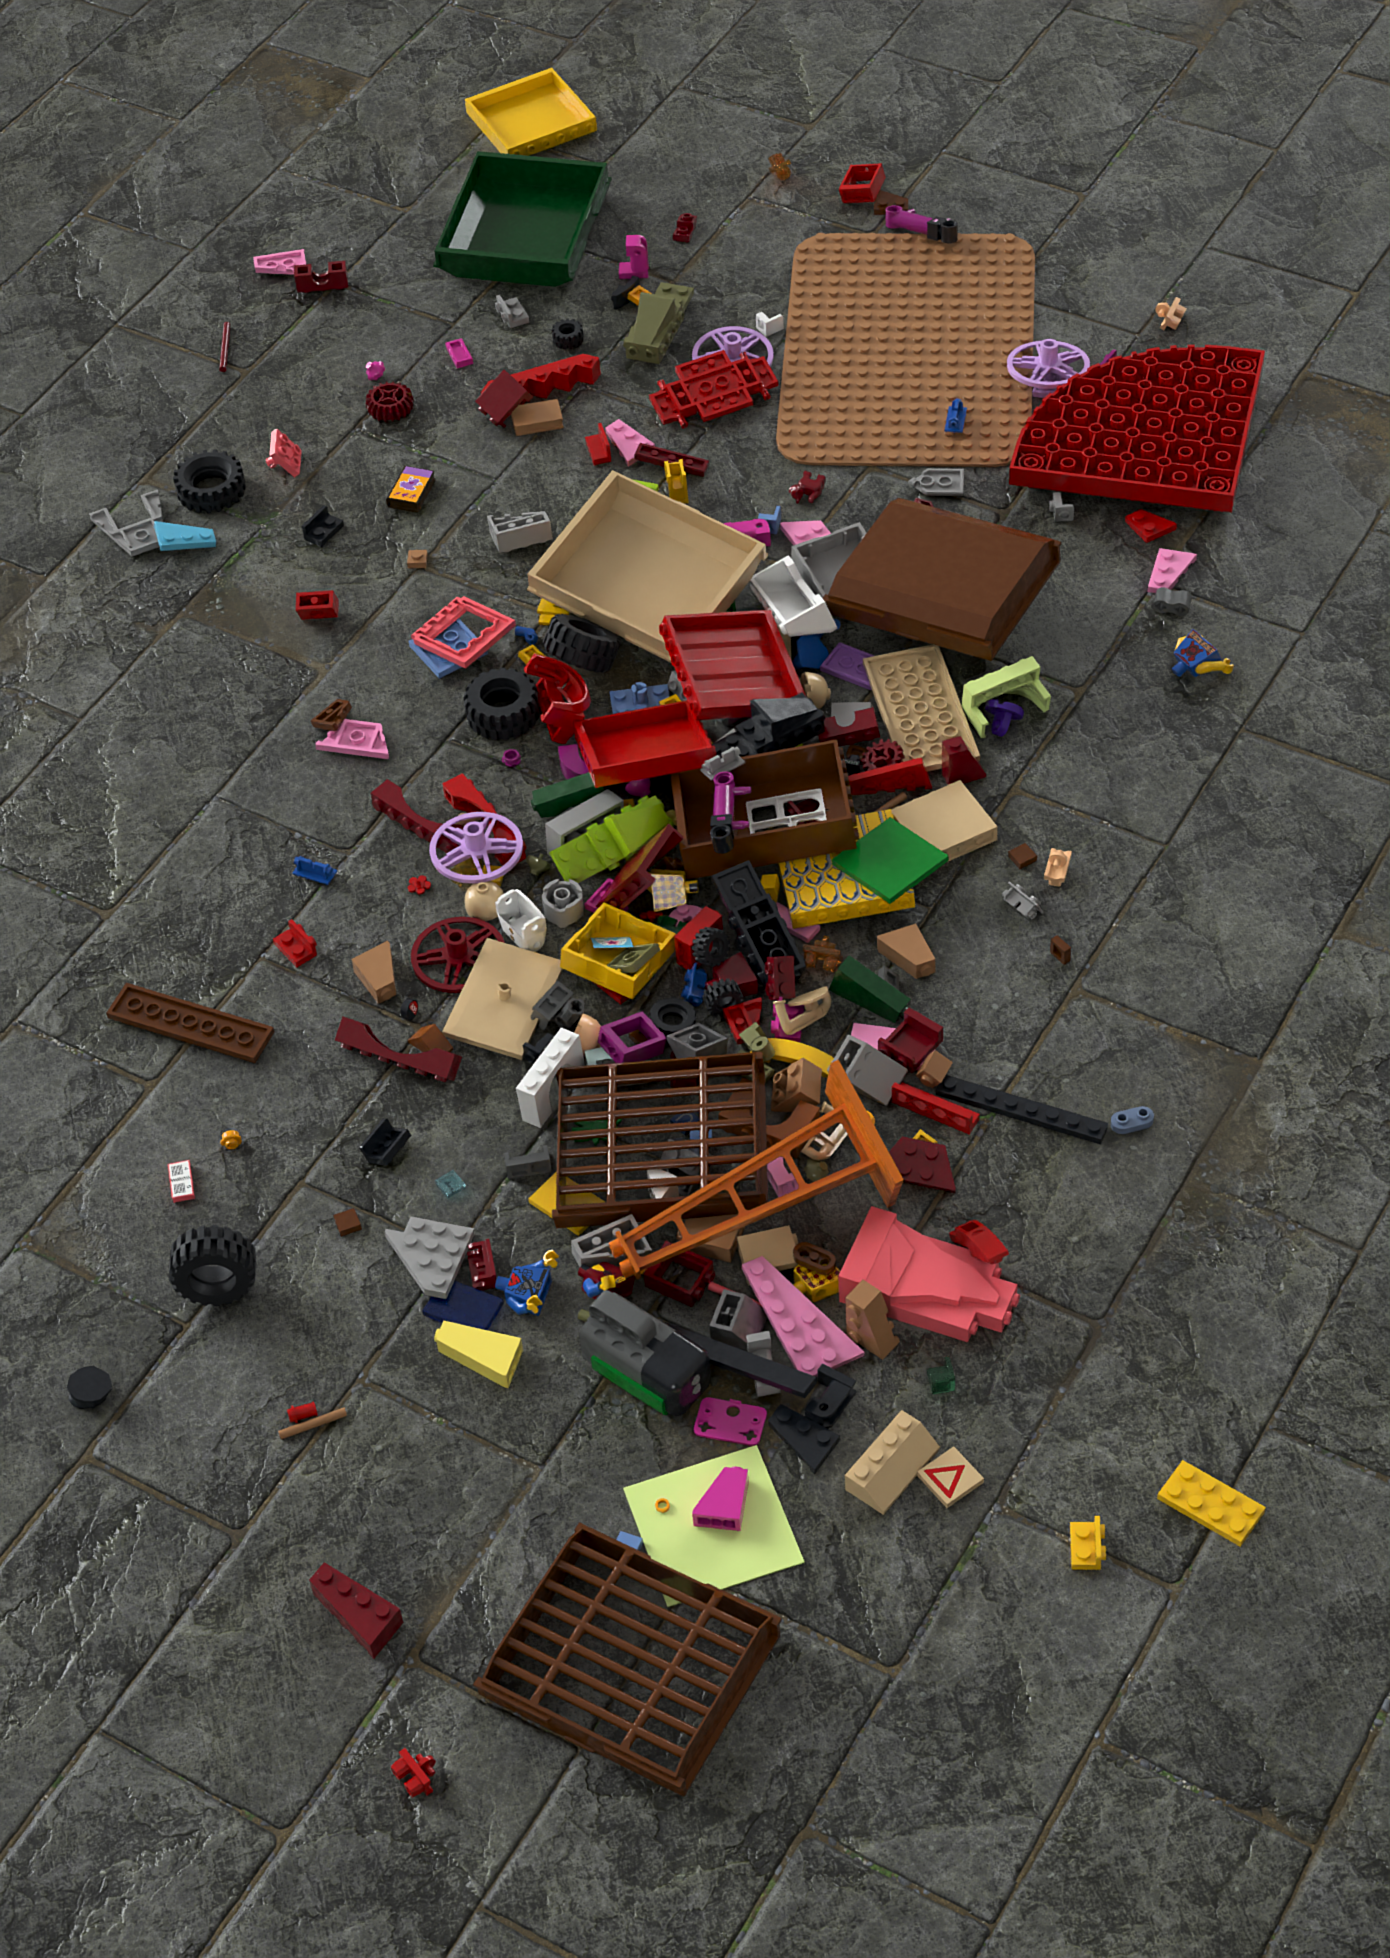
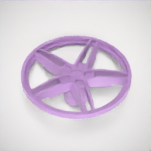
[692,326,773,367]
[1007,339,1090,389]
[429,812,523,883]

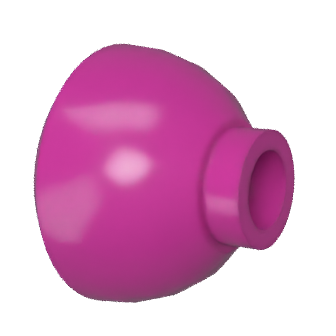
[625,778,652,798]

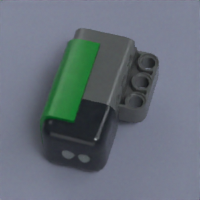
[579,1290,711,1416]

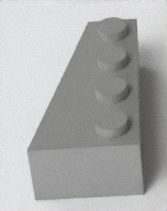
[545,789,624,858]

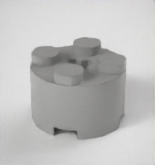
[542,879,584,928]

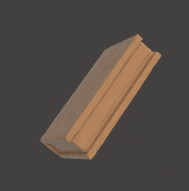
[511,399,564,436]

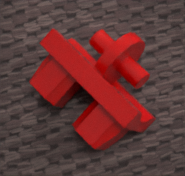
[391,1748,436,1798]

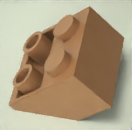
[771,1058,822,1112]

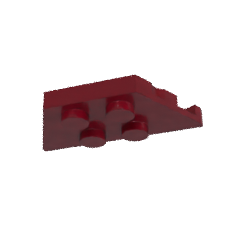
[889,1136,956,1193]

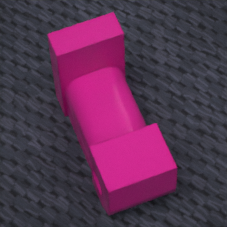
[619,235,649,279]
[724,519,771,546]

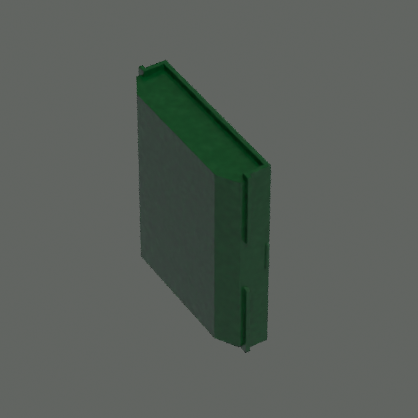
[433,151,612,287]

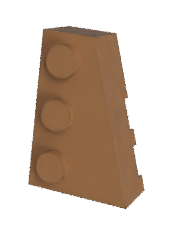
[845,1280,900,1360]

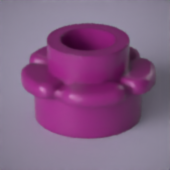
[502,749,521,767]

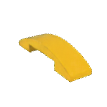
[766,1038,834,1078]

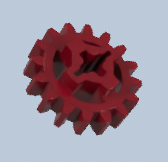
[861,739,905,771]

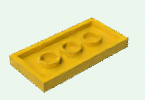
[1157,1460,1266,1547]

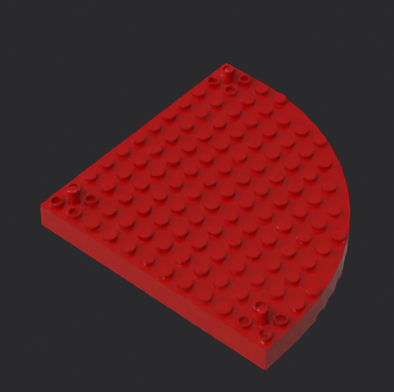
[1009,345,1265,513]

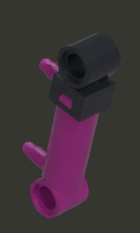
[886,205,958,244]
[710,771,751,854]

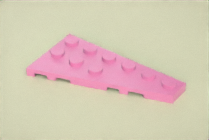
[742,1256,865,1377]

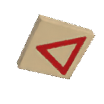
[917,1446,984,1508]

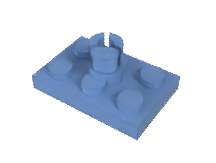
[610,682,669,714]

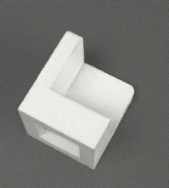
[756,312,784,337]

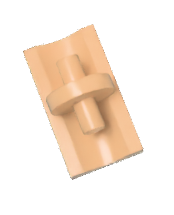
[1155,297,1187,330]
[1044,848,1072,887]

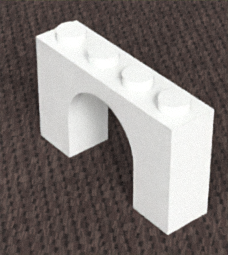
[516,1028,585,1128]

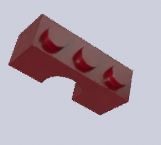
[294,261,348,293]
[818,707,880,747]

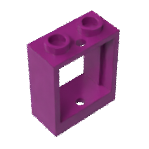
[598,1011,666,1063]

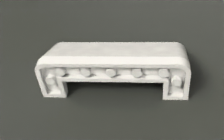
[749,555,838,637]

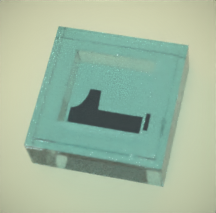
[435,1170,466,1199]

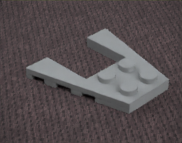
[89,489,163,557]

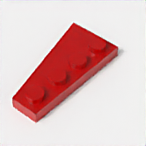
[848,757,932,795]

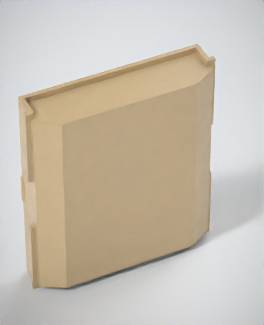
[527,470,768,663]

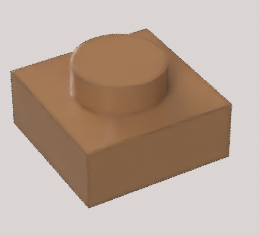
[407,550,428,568]

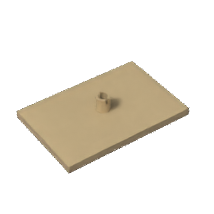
[442,938,563,1060]

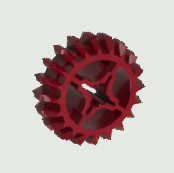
[365,381,414,422]

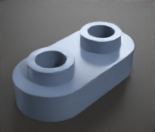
[1111,1106,1154,1134]

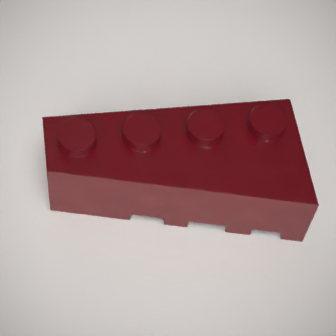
[309,1562,404,1659]

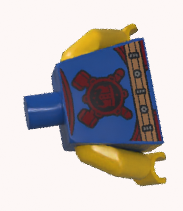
[1172,629,1234,677]

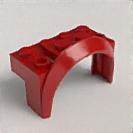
[524,653,591,744]

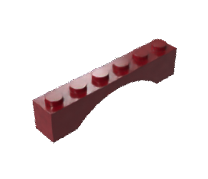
[371,779,464,853]
[335,1016,462,1083]

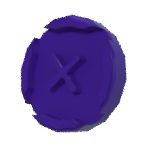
[985,699,1024,737]

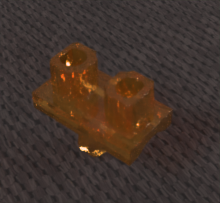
[768,153,791,180]
[803,935,843,972]

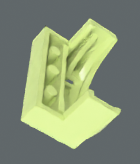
[962,656,1051,738]

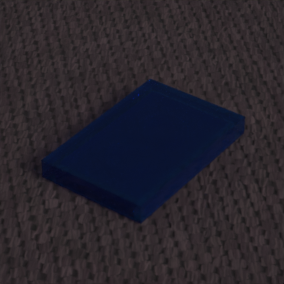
[422,1281,504,1330]

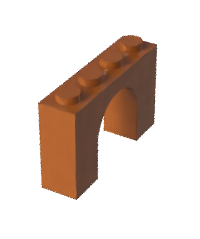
[718,1078,820,1158]

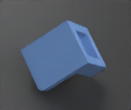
[758,506,781,534]

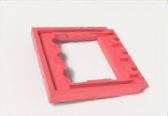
[411,596,516,669]

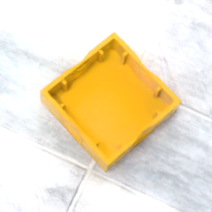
[560,902,676,999]

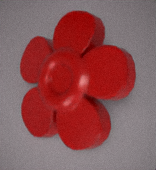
[408,875,431,895]
[639,910,663,923]

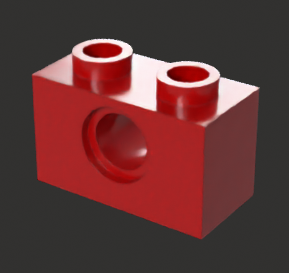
[296,590,339,620]

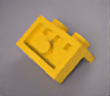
[1070,1516,1106,1570]

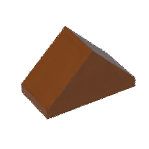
[408,1024,453,1052]

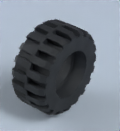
[543,614,621,673]
[464,668,540,741]
[169,1225,256,1306]

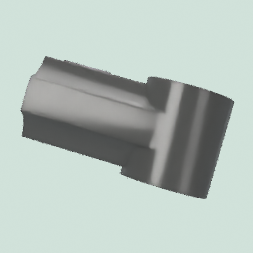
[554,998,585,1030]

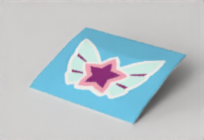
[591,937,633,948]

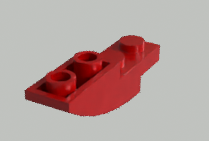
[949,1219,1009,1264]

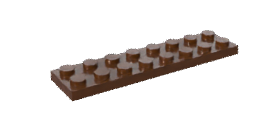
[106,983,274,1063]

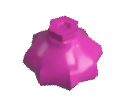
[366,361,385,381]

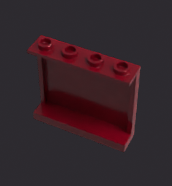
[596,824,684,910]

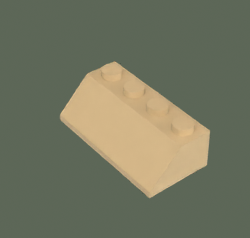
[845,1410,940,1515]

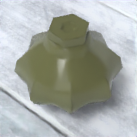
[526,853,551,876]
[804,1159,829,1182]

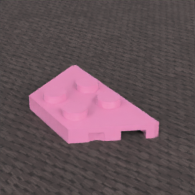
[780,521,831,546]
[315,719,389,759]

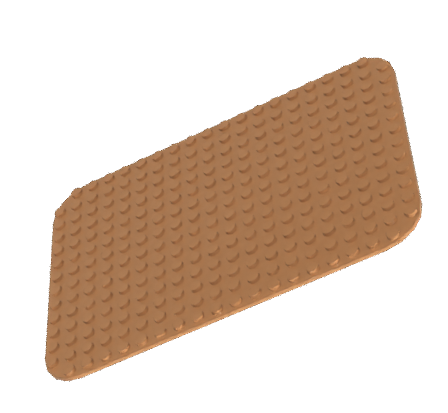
[776,233,1035,467]

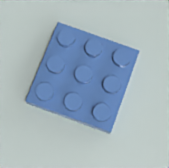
[409,618,488,679]

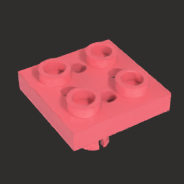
[266,429,302,478]

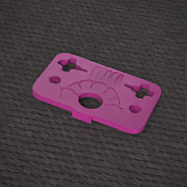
[694,1397,767,1446]

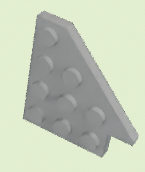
[385,1217,475,1299]

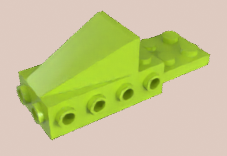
[549,795,674,883]

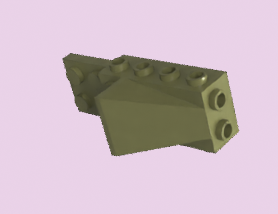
[623,282,694,364]

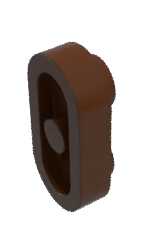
[793,1242,836,1275]

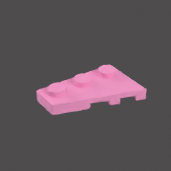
[605,419,655,467]
[1148,548,1197,593]

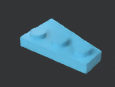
[154,521,216,551]

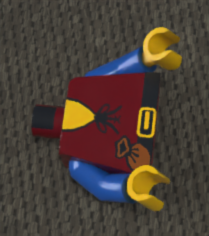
[578,1262,646,1300]

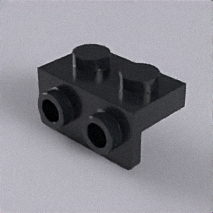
[359,1118,411,1166]

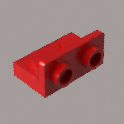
[273,919,317,968]

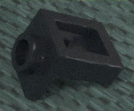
[522,1033,554,1063]

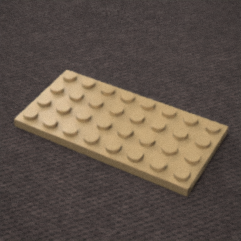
[863,644,980,772]

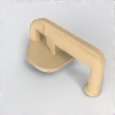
[773,986,831,1035]
[801,1101,848,1161]

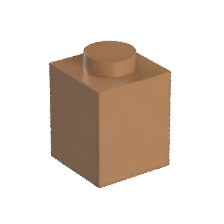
[915,1050,953,1088]

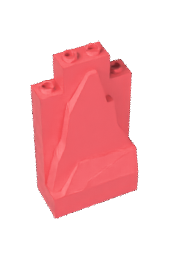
[838,1206,1020,1342]

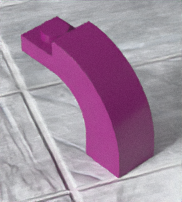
[558,744,589,779]

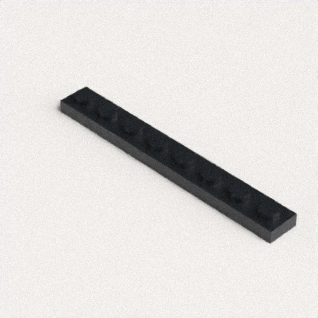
[936,1075,1108,1145]

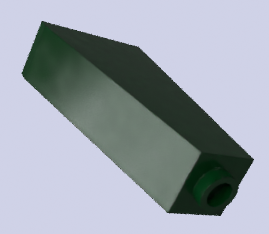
[531,772,612,818]
[828,955,911,1023]

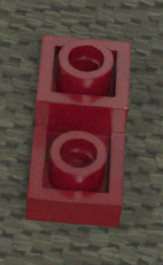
[673,213,697,242]

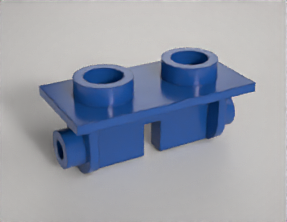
[944,398,967,433]
[292,856,337,885]
[681,962,707,1007]

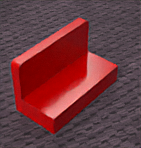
[585,423,611,465]

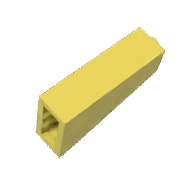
[434,1321,523,1388]

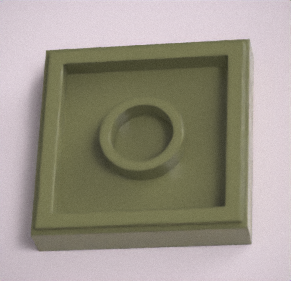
[607,943,660,973]

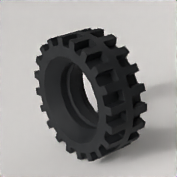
[173,449,246,514]

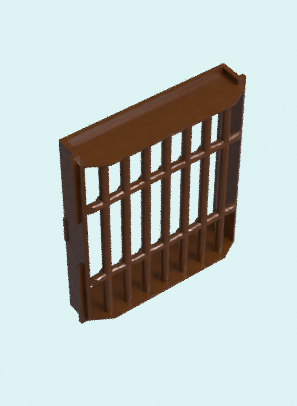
[552,1052,768,1229]
[473,1522,782,1797]

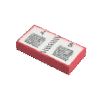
[168,1160,195,1203]

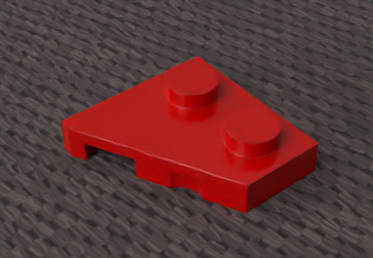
[1125,509,1177,543]
[723,997,762,1045]

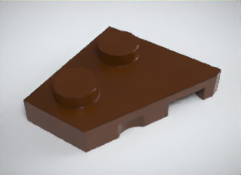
[874,190,908,215]
[311,699,352,732]

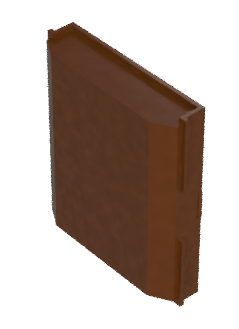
[822,498,1061,661]

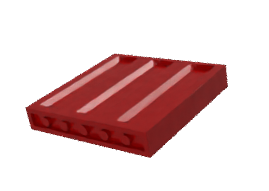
[659,610,806,721]

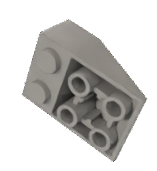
[827,1034,908,1106]

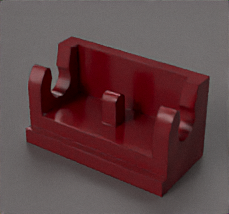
[467,1239,497,1292]

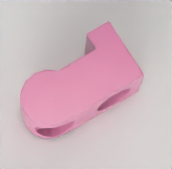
[767,1157,798,1197]

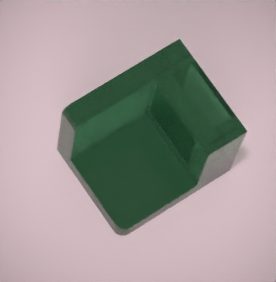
[927,1356,955,1394]

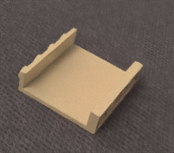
[891,780,997,861]

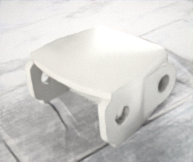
[495,889,547,952]

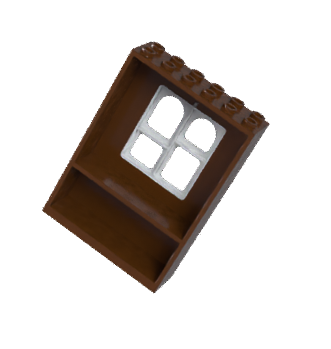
[671,740,860,880]

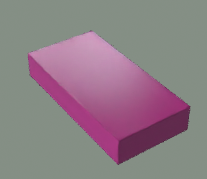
[445,338,473,368]

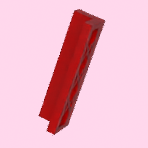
[892,1082,980,1135]

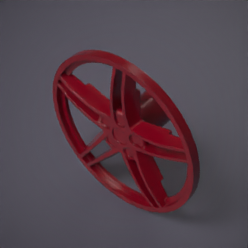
[411,917,505,993]

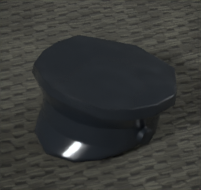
[67,1366,112,1408]

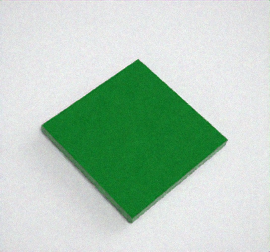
[831,817,949,904]

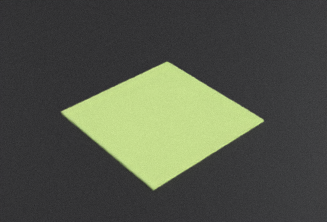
[623,1445,805,1607]

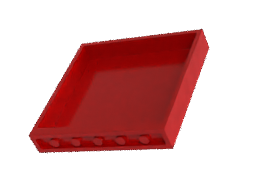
[573,700,716,788]

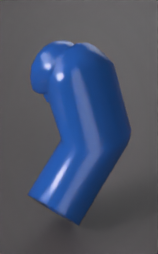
[515,626,538,644]

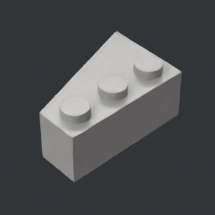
[487,511,553,553]
[571,1214,652,1267]

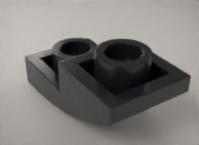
[611,276,640,310]

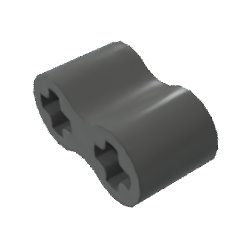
[1152,587,1192,616]

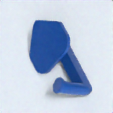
[792,618,840,670]

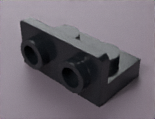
[302,505,344,547]

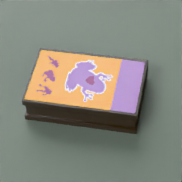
[386,466,436,513]

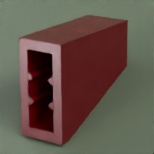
[942,736,986,785]

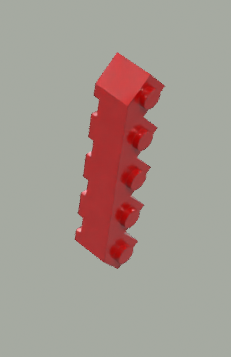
[481,354,601,405]

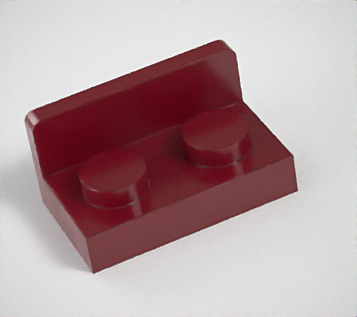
[765,956,795,1000]

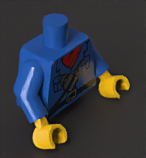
[495,1250,559,1316]

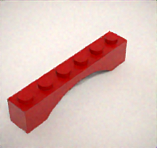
[442,773,527,866]

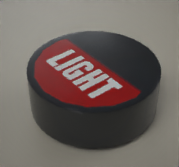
[400,998,418,1020]

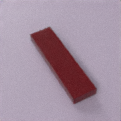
[634,443,709,477]

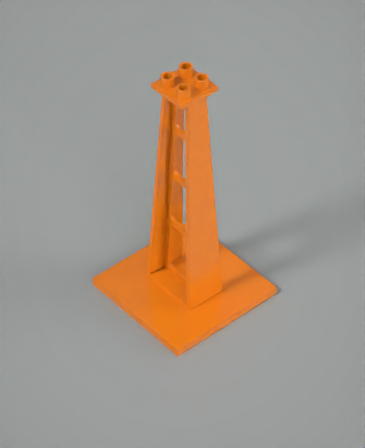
[609,1059,904,1279]

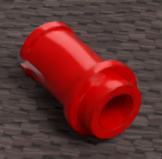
[287,1401,318,1424]

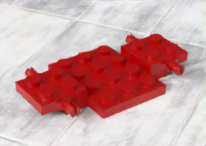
[649,350,778,429]

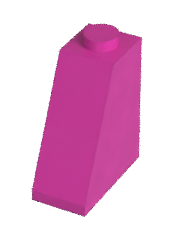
[692,1466,749,1531]

